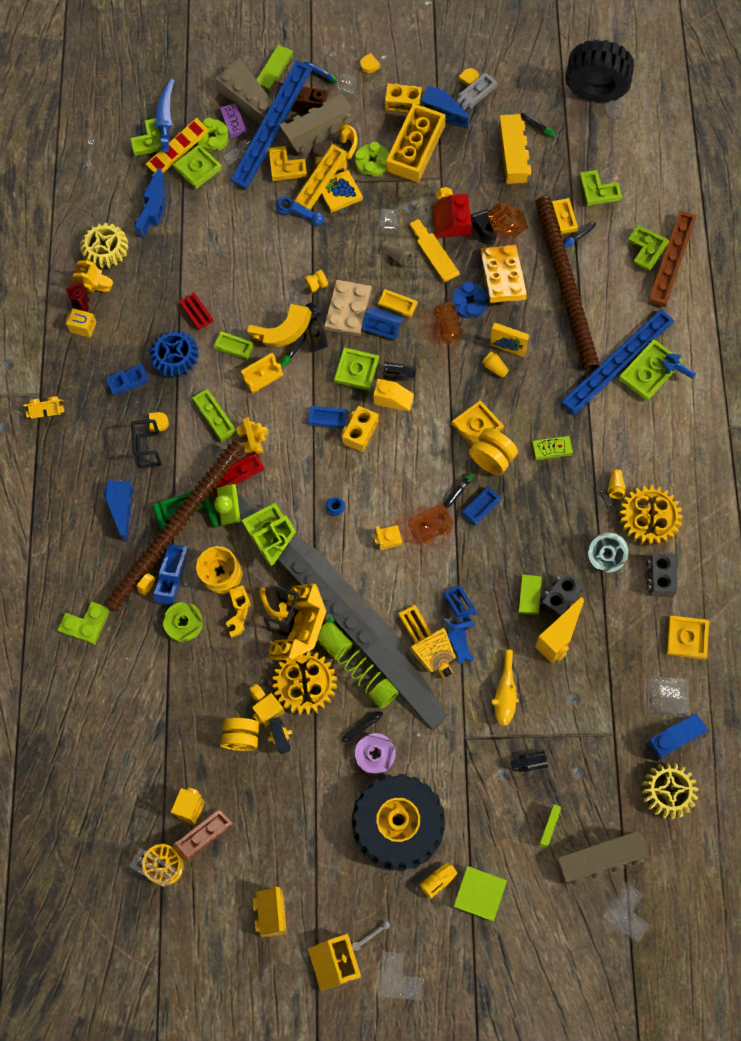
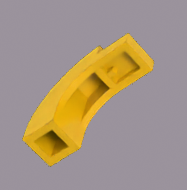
[247,304,312,348]

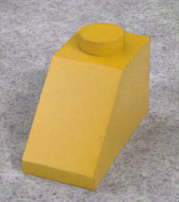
[374,379,414,412]

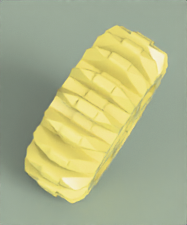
[80,222,128,270]
[642,763,698,819]

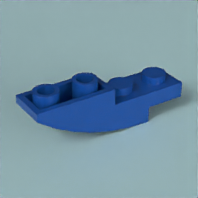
[134,168,166,238]

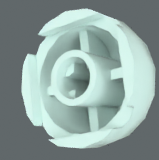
[588,532,628,572]

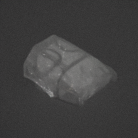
[647,677,691,717]

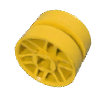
[220,718,259,751]
[142,844,184,886]

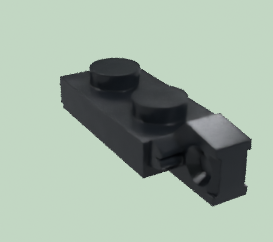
[305,302,328,353]

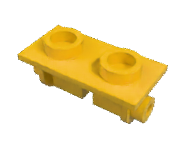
[23,396,64,419]

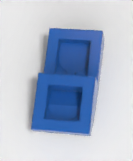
[106,364,150,395]

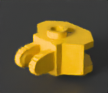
[70,260,113,293]

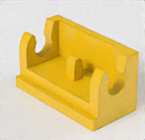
[241,353,283,394]

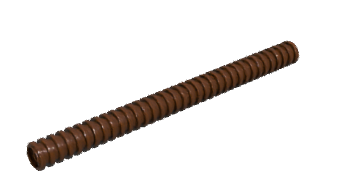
[535,196,600,371]
[104,439,246,612]

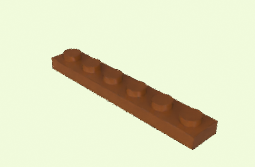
[648,211,697,307]

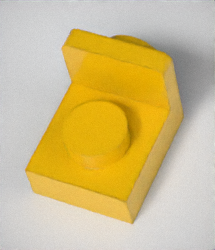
[373,525,403,550]

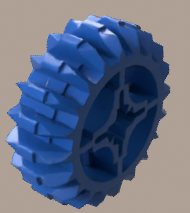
[149,329,199,378]

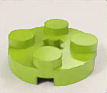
[196,118,229,152]
[355,142,389,177]
[163,602,203,643]

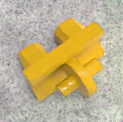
[236,417,269,454]

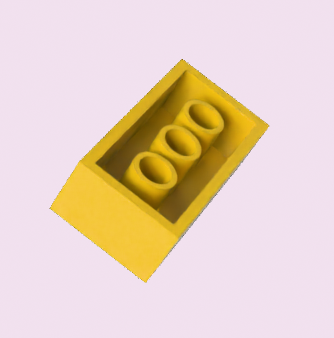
[386,103,445,183]

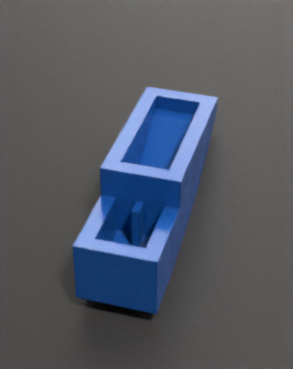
[154,544,188,606]

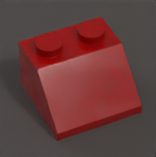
[432,194,472,238]

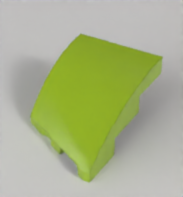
[242,502,296,566]

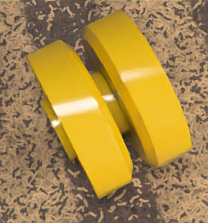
[469,428,518,476]

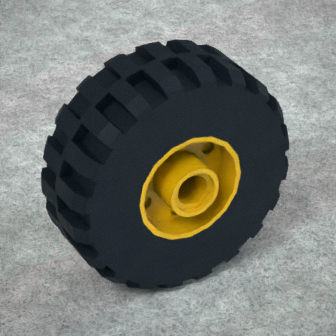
[352,774,445,871]

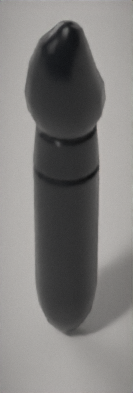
[342,711,383,742]

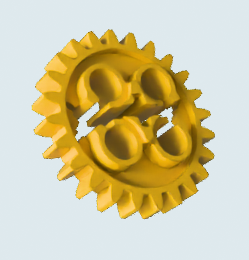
[619,485,683,546]
[272,651,337,715]

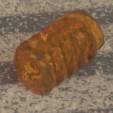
[434,302,463,344]

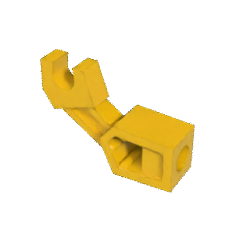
[226,585,251,638]

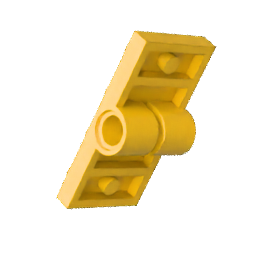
[481,245,527,303]

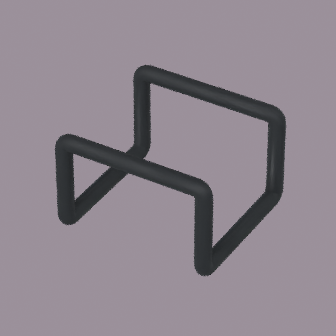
[131,419,162,468]
[264,587,299,636]

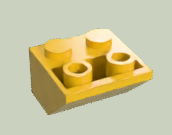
[308,934,361,991]

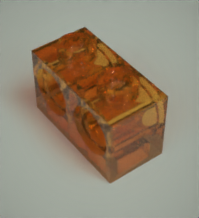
[487,202,528,238]
[408,503,453,545]

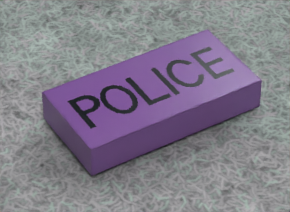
[220,103,247,138]

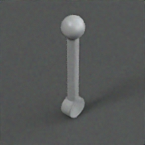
[352,921,390,951]

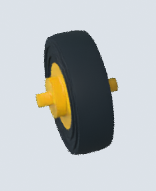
[268,717,292,754]

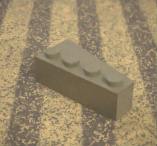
[216,58,273,125]
[279,94,357,156]
[558,831,649,886]

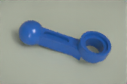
[276,197,324,226]

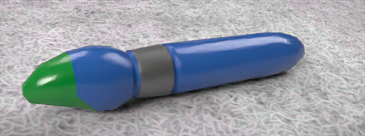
[303,62,338,83]

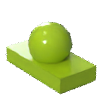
[214,484,241,526]

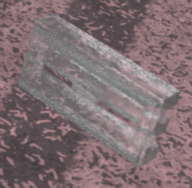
[129,848,176,888]

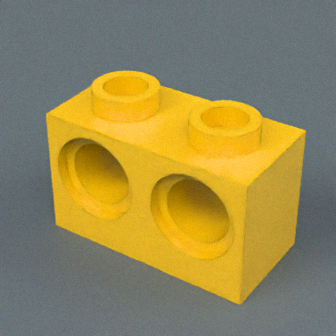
[385,83,422,114]
[341,406,379,453]
[171,787,205,826]

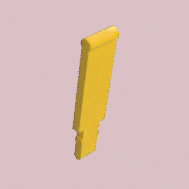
[409,219,460,283]

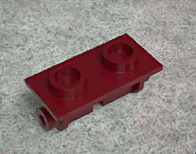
[66,282,90,312]

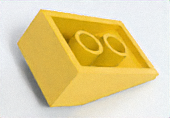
[535,597,584,663]

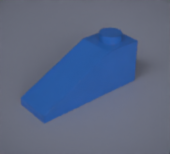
[421,85,470,129]
[103,480,134,542]
[646,714,708,762]

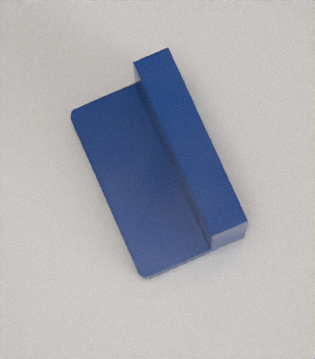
[361,307,404,340]

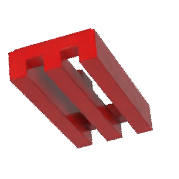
[179,292,214,330]

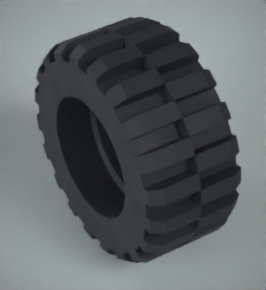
[565,39,634,103]

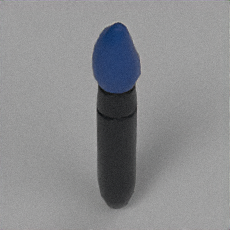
[564,222,596,247]

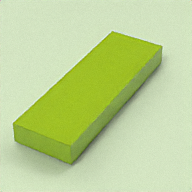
[257,45,293,92]
[192,388,237,443]

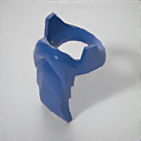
[443,617,475,664]

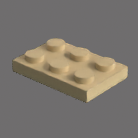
[325,280,372,337]

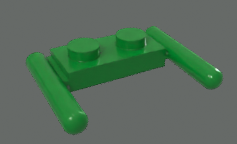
[152,492,219,532]

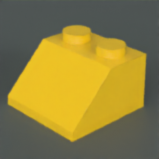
[253,887,287,937]

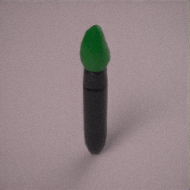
[521,113,555,137]
[281,332,306,367]

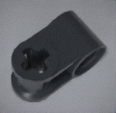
[471,209,498,244]

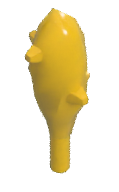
[491,650,519,726]

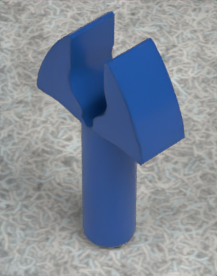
[662,354,696,379]

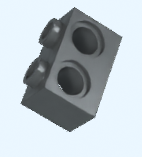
[646,553,677,597]
[540,572,584,619]

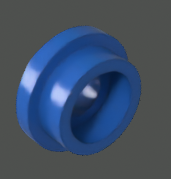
[326,497,345,516]

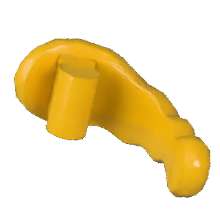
[338,124,357,159]
[259,587,295,622]

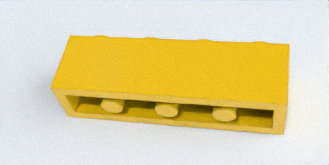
[499,114,531,184]

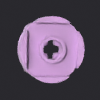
[355,733,396,775]

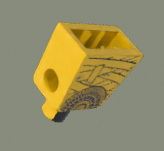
[409,628,455,679]

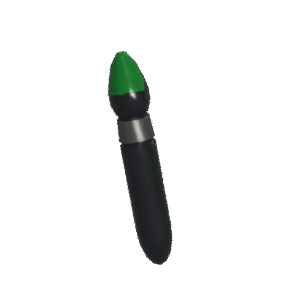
[443,473,473,509]

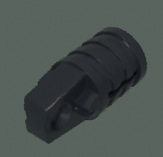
[383,362,416,380]
[510,750,548,773]

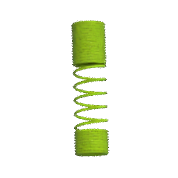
[317,622,399,709]

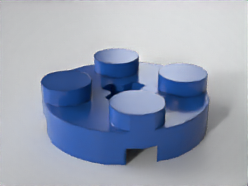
[452,282,488,319]

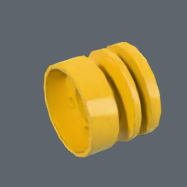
[196,546,242,594]

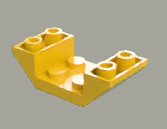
[268,583,326,660]

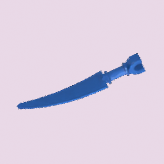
[156,79,174,152]

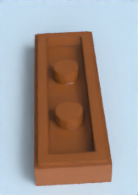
[172,809,233,862]

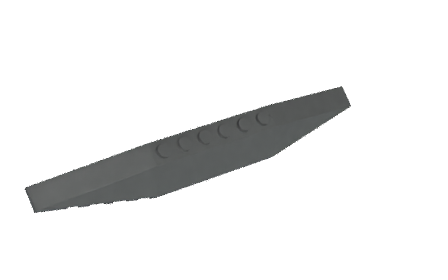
[238,495,447,730]

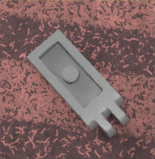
[456,72,498,110]

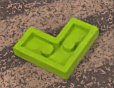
[131,118,162,156]
[579,170,622,206]
[628,225,669,271]
[58,601,110,645]

